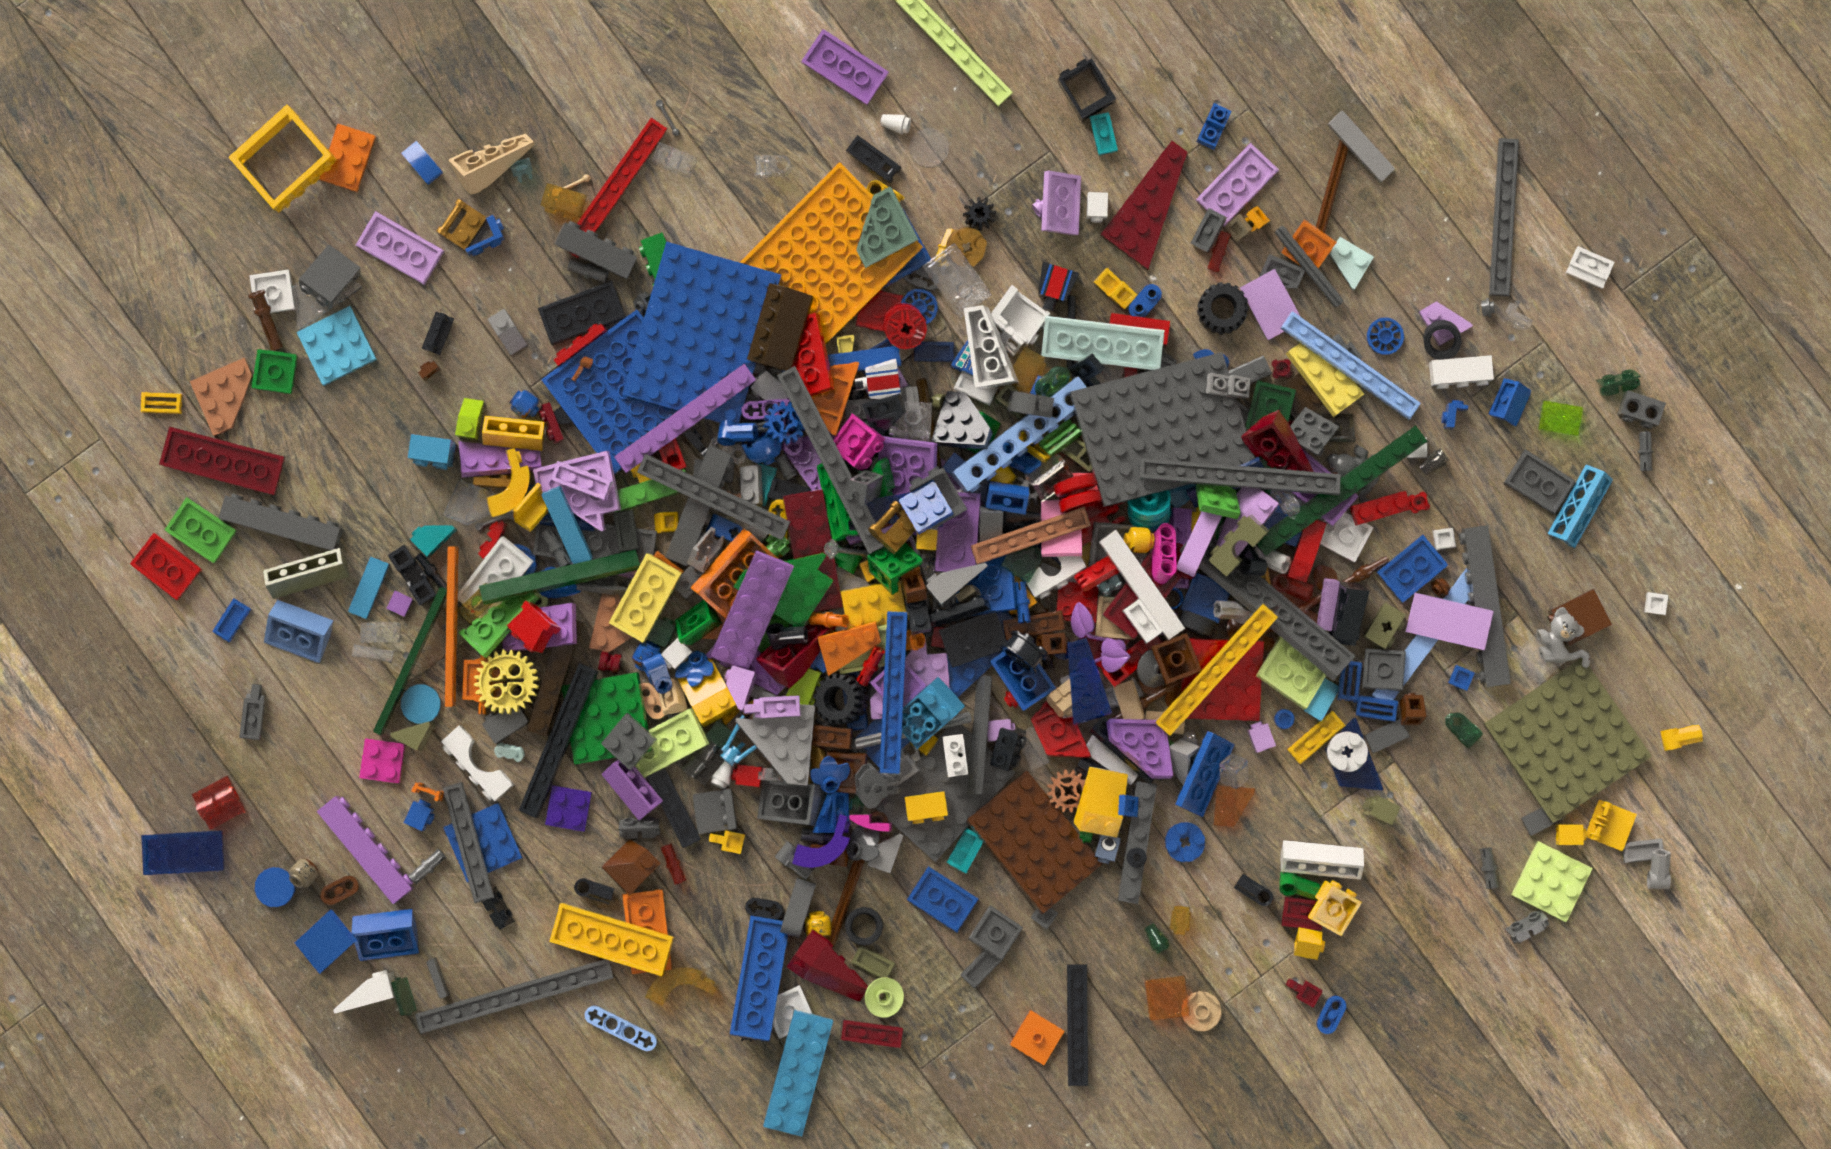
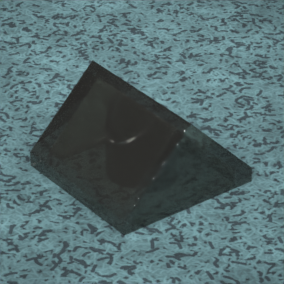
[1317,413,1356,445]
[1025,454,1074,502]

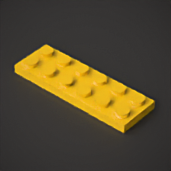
[549,903,674,976]

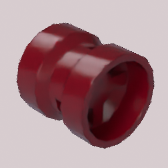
[598,651,622,674]

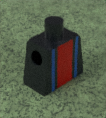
[1038,262,1079,312]

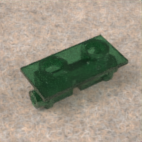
[1596,369,1641,397]

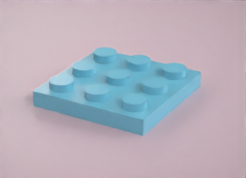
[297,306,377,386]

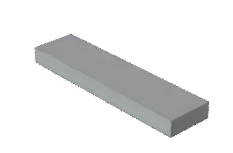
[1327,110,1395,183]

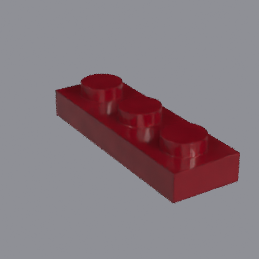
[841,1020,903,1048]

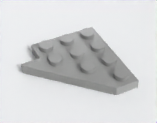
[735,704,815,786]

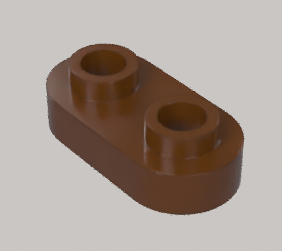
[320,875,360,905]

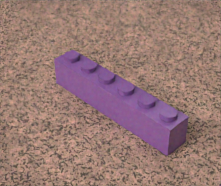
[317,796,414,904]

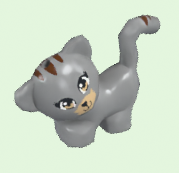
[1536,607,1590,668]

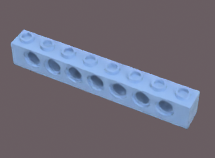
[950,377,1087,493]

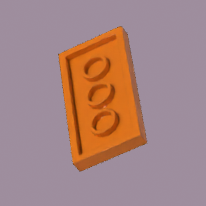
[622,889,672,974]

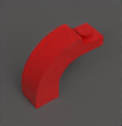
[1102,635,1164,687]

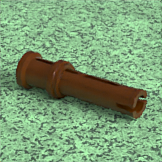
[248,289,283,351]

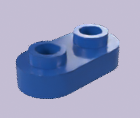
[1128,284,1162,318]
[1316,995,1346,1034]

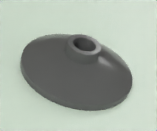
[1137,649,1165,688]

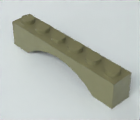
[995,385,1092,473]

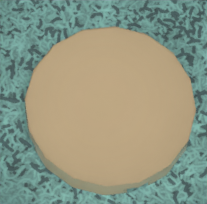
[1181,991,1222,1031]

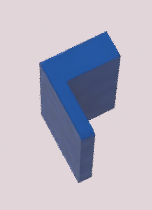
[1489,378,1531,426]

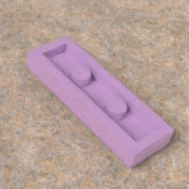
[551,461,613,500]

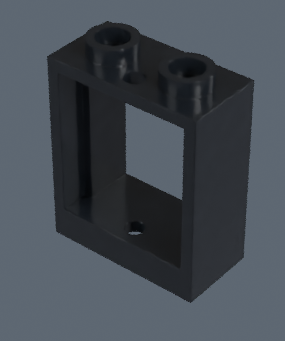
[1057,58,1116,122]

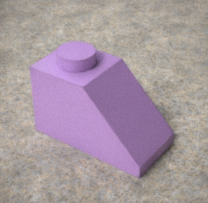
[724,665,757,713]

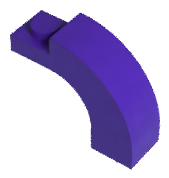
[792,814,850,868]

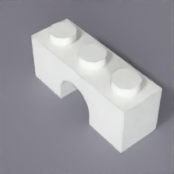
[1023,556,1087,599]

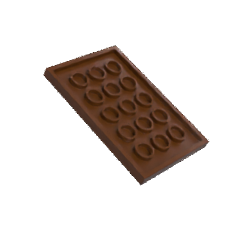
[966,771,1103,914]

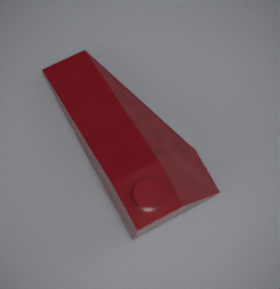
[756,623,837,688]

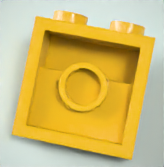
[1308,880,1362,936]

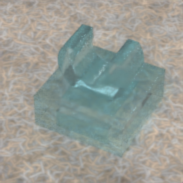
[511,158,533,183]

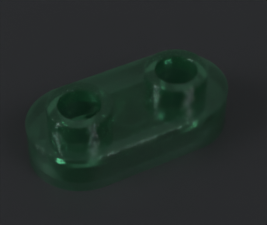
[1035,366,1070,397]

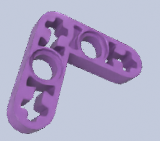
[742,399,802,457]

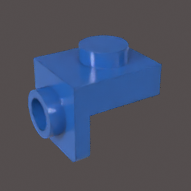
[1441,400,1469,430]

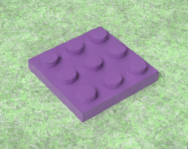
[878,436,937,498]

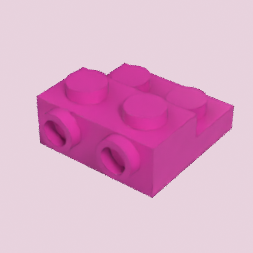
[833,414,885,471]

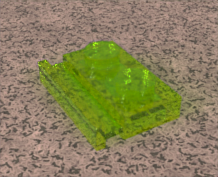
[1538,400,1583,436]

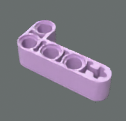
[1176,511,1222,577]

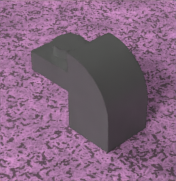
[1007,391,1054,418]

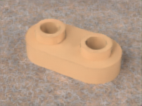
[641,683,665,719]

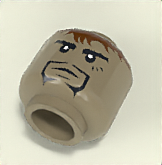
[289,858,319,888]

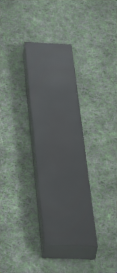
[967,675,992,797]
[443,782,495,904]

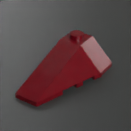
[1241,410,1314,472]
[786,929,868,1002]

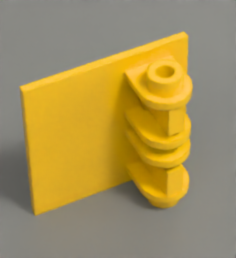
[1586,800,1637,851]

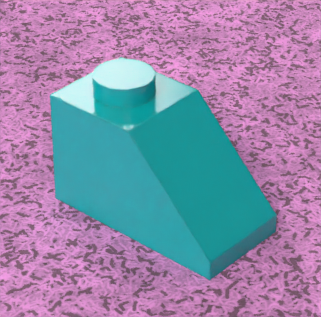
[410,525,457,558]

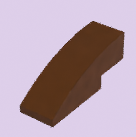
[899,540,927,604]

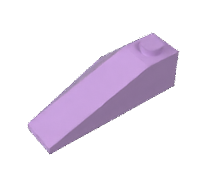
[1216,488,1279,556]

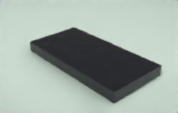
[538,281,626,346]

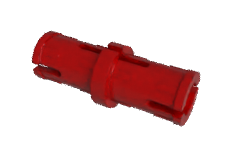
[856,646,885,686]

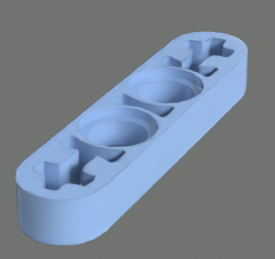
[585,1005,657,1051]

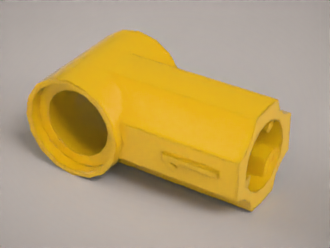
[1660,725,1703,751]

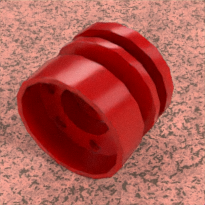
[883,303,927,349]

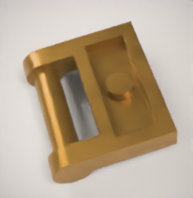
[436,199,487,251]
[868,501,916,554]

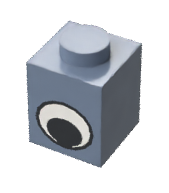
[1095,835,1121,864]

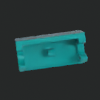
[947,828,983,873]

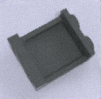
[299,245,361,309]
[908,466,967,530]

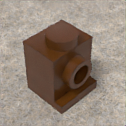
[1036,633,1068,655]
[1399,693,1427,725]

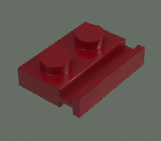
[1281,897,1322,931]

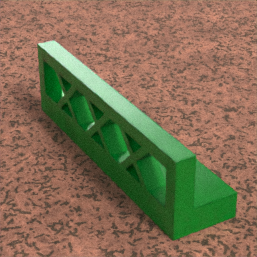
[817,459,859,541]

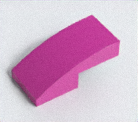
[849,814,892,832]

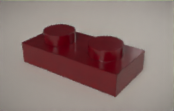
[539,402,563,445]

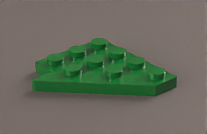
[733,553,834,627]

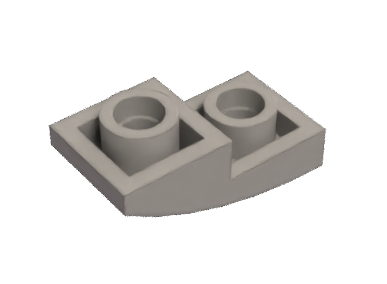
[1206,373,1250,398]

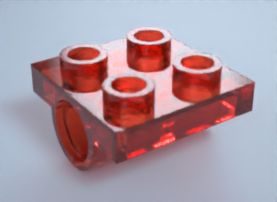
[192,776,247,830]

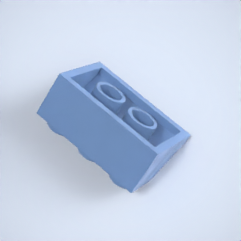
[264,600,333,663]

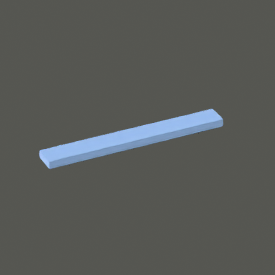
[1280,311,1421,420]
[1372,568,1470,707]

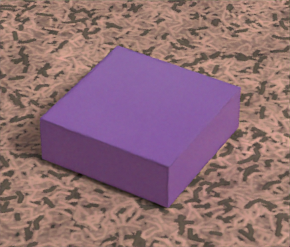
[387,591,414,617]

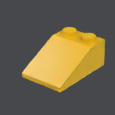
[677,658,738,727]
[1074,767,1128,838]

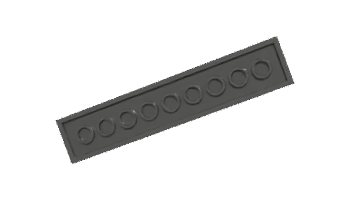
[1179,537,1355,681]

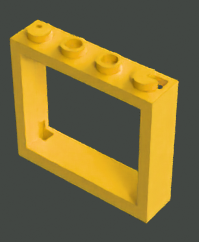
[229,105,337,213]

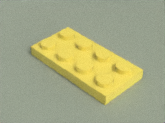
[1286,343,1364,417]
[609,553,682,643]

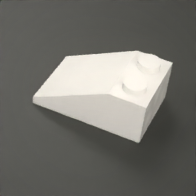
[334,970,399,1014]

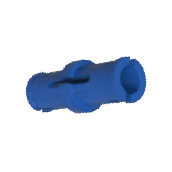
[1015,582,1031,624]

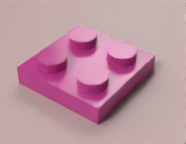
[359,738,405,783]

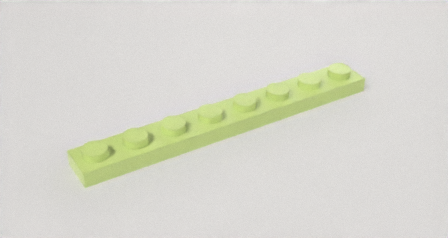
[894,0,1013,107]

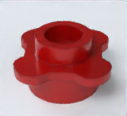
[1408,492,1430,514]

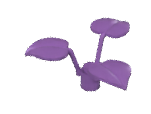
[1071,602,1131,690]

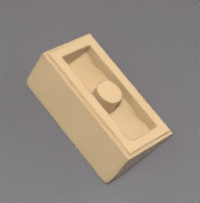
[659,677,687,715]

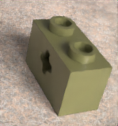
[1363,602,1406,649]

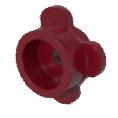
[1271,359,1292,379]

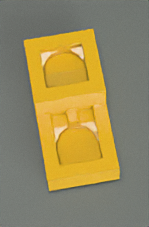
[1093,268,1137,310]

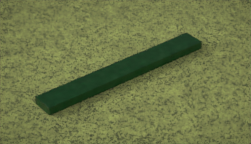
[479,550,640,605]
[373,587,447,735]

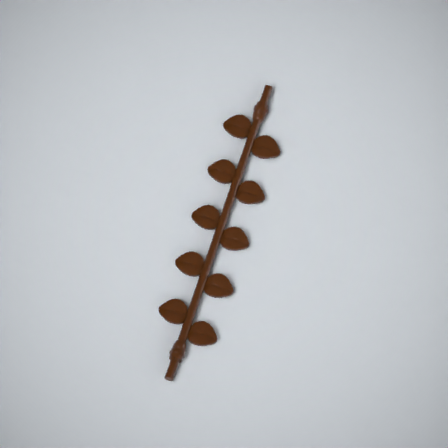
[1112,555,1389,719]

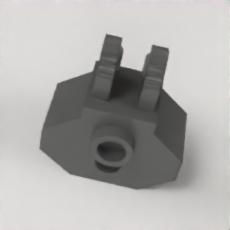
[855,764,901,808]

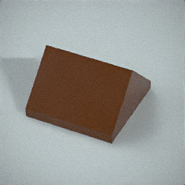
[1151,633,1202,684]

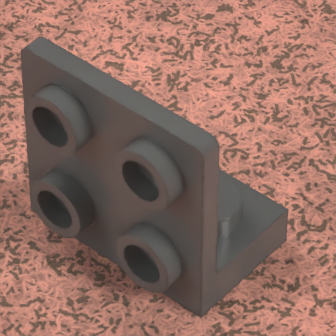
[693,789,737,834]

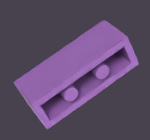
[601,760,663,821]

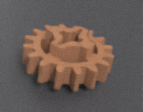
[1047,769,1086,813]

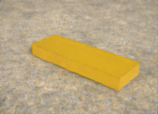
[1287,710,1346,765]

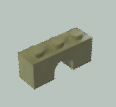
[1209,514,1269,576]
[1362,796,1401,825]

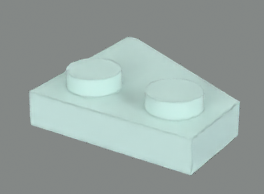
[1329,237,1374,290]

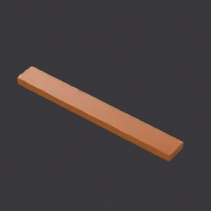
[445,546,459,707]

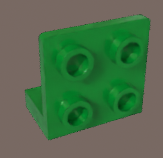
[867,542,923,595]

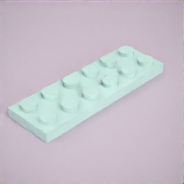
[1041,316,1165,370]

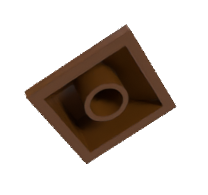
[601,840,661,896]

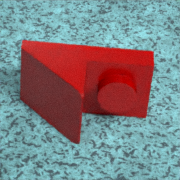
[659,438,687,469]

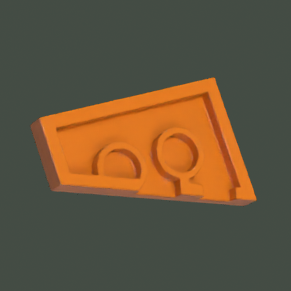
[818,621,881,676]

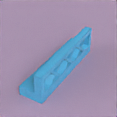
[1548,465,1613,548]

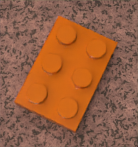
[319,124,376,193]

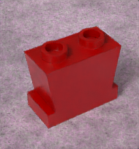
[506,601,561,653]

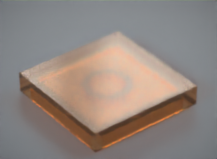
[1145,975,1190,1020]

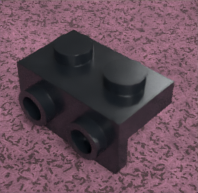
[990,727,1027,772]

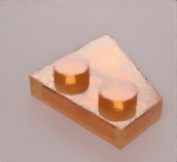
[1213,785,1256,827]

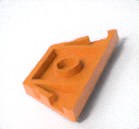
[811,362,860,436]

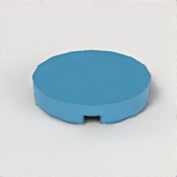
[401,684,441,724]

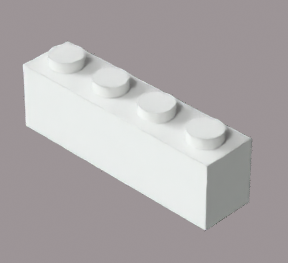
[1281,840,1364,880]

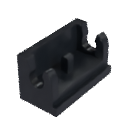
[768,477,812,500]

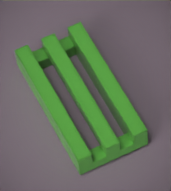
[1038,419,1082,458]

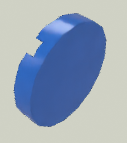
[255,867,295,907]

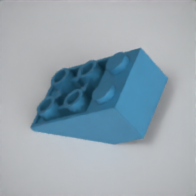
[902,677,965,749]

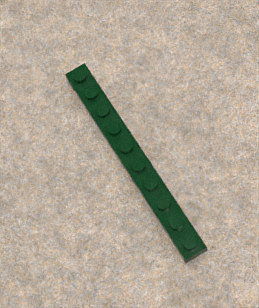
[1256,425,1428,557]

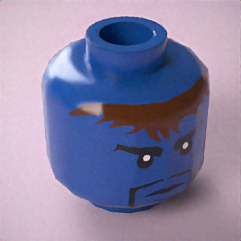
[510,390,540,419]
[632,641,662,672]

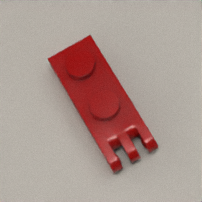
[1074,556,1119,591]

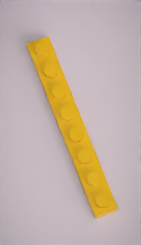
[1155,603,1278,736]

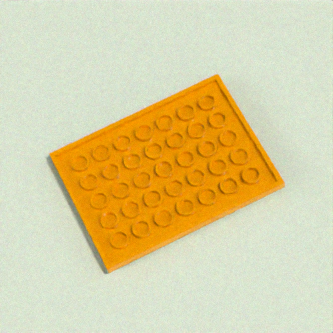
[739,162,924,345]

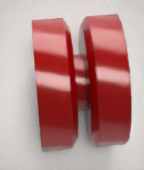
[1053,473,1103,513]

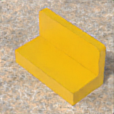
[513,483,549,532]

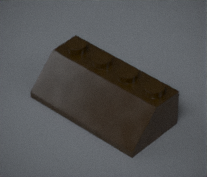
[747,283,814,371]

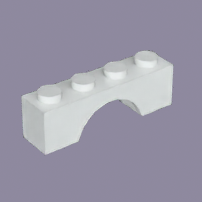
[441,725,515,801]

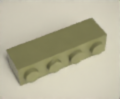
[263,548,350,599]

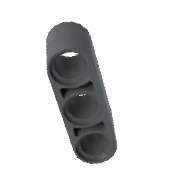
[780,878,816,938]

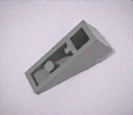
[925,563,988,605]

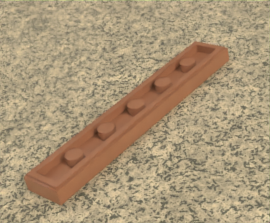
[971,507,1091,565]

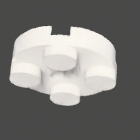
[1327,732,1368,772]

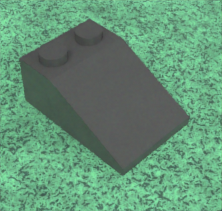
[757,779,826,826]

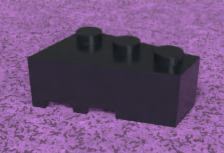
[1328,581,1370,646]

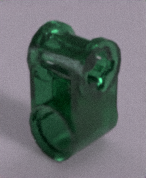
[1445,712,1483,749]

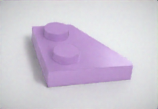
[1418,301,1473,346]

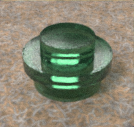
[849,795,864,815]

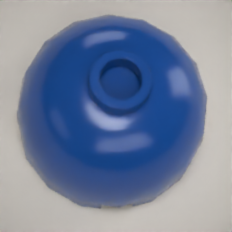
[741,430,782,465]

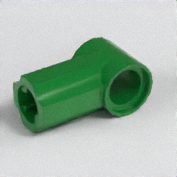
[832,542,863,575]
[1279,872,1320,900]

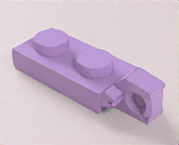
[743,696,801,719]

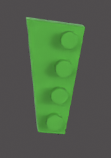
[458,594,539,658]

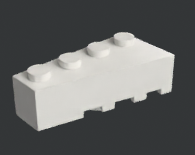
[964,305,1019,389]

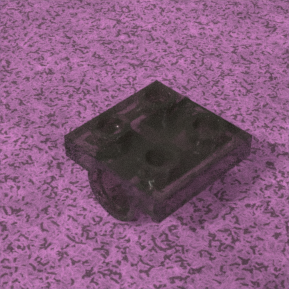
[675,737,724,786]

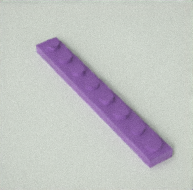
[614,364,756,473]

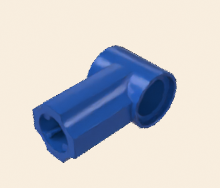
[717,420,758,446]

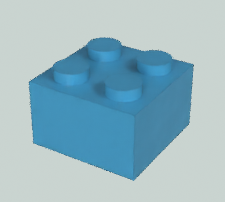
[408,434,456,470]

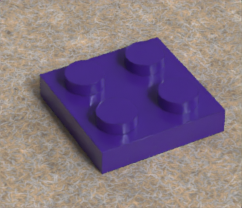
[545,785,592,832]

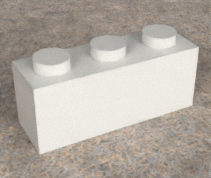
[1429,356,1494,389]

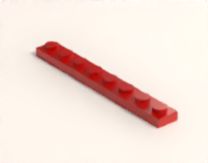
[567,117,668,259]

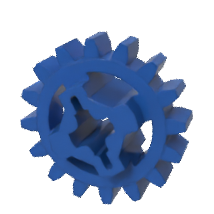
[763,401,805,445]

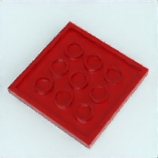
[1181,638,1264,721]

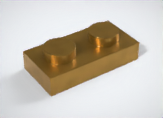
[473,475,511,488]

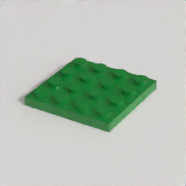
[562,672,652,765]

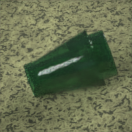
[1144,923,1170,954]

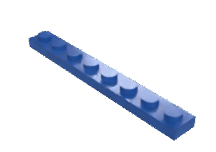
[880,611,908,774]

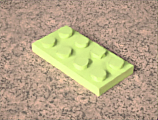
[635,708,709,778]

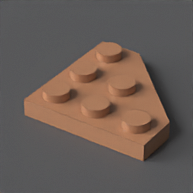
[190,358,253,436]
[589,594,658,653]

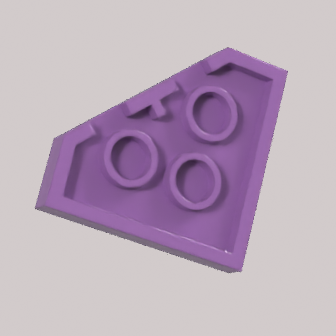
[1106,719,1173,779]

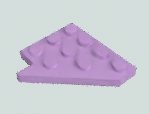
[533,451,621,531]
[870,638,950,719]

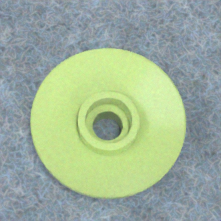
[865,977,904,1018]

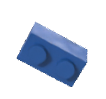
[986,481,1029,514]

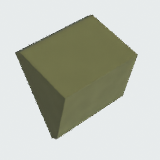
[390,721,436,751]

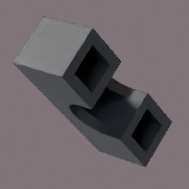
[388,544,437,607]

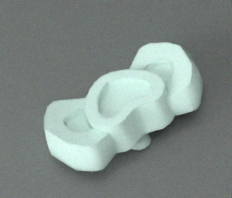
[494,742,525,762]

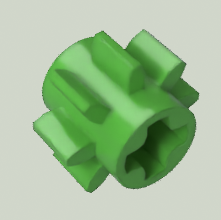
[766,535,790,557]

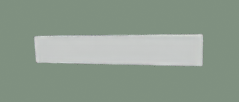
[1099,530,1185,640]

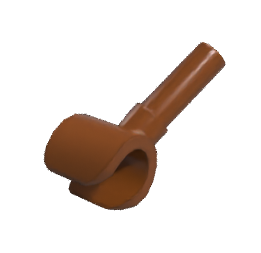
[572,357,593,382]

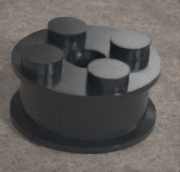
[1000,630,1048,674]

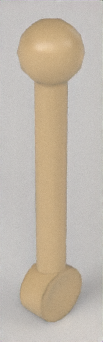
[552,175,591,197]

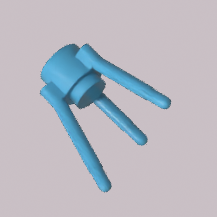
[720,715,757,766]

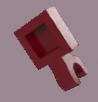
[1285,978,1323,1008]

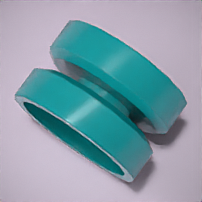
[1127,490,1171,532]

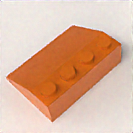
[691,528,778,619]

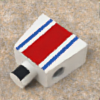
[855,359,901,399]

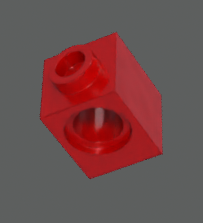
[732,765,762,787]

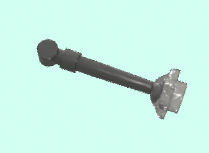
[824,539,869,559]

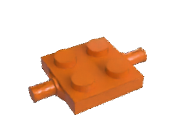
[462,654,504,714]

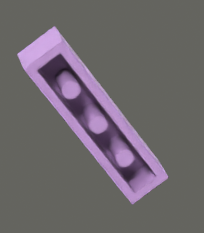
[1317,578,1340,631]

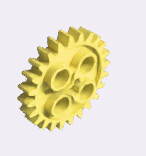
[474,649,540,715]

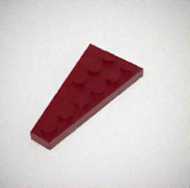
[1100,140,1187,271]

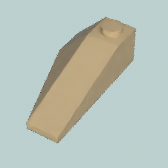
[449,134,535,195]

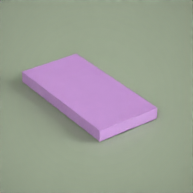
[1195,143,1279,227]
[356,211,444,285]
[1406,593,1494,650]

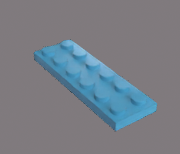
[763,1009,833,1137]

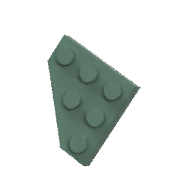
[856,186,919,268]

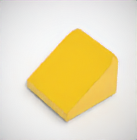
[654,512,679,534]

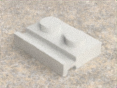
[1566,246,1614,289]

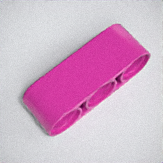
[1152,523,1177,584]

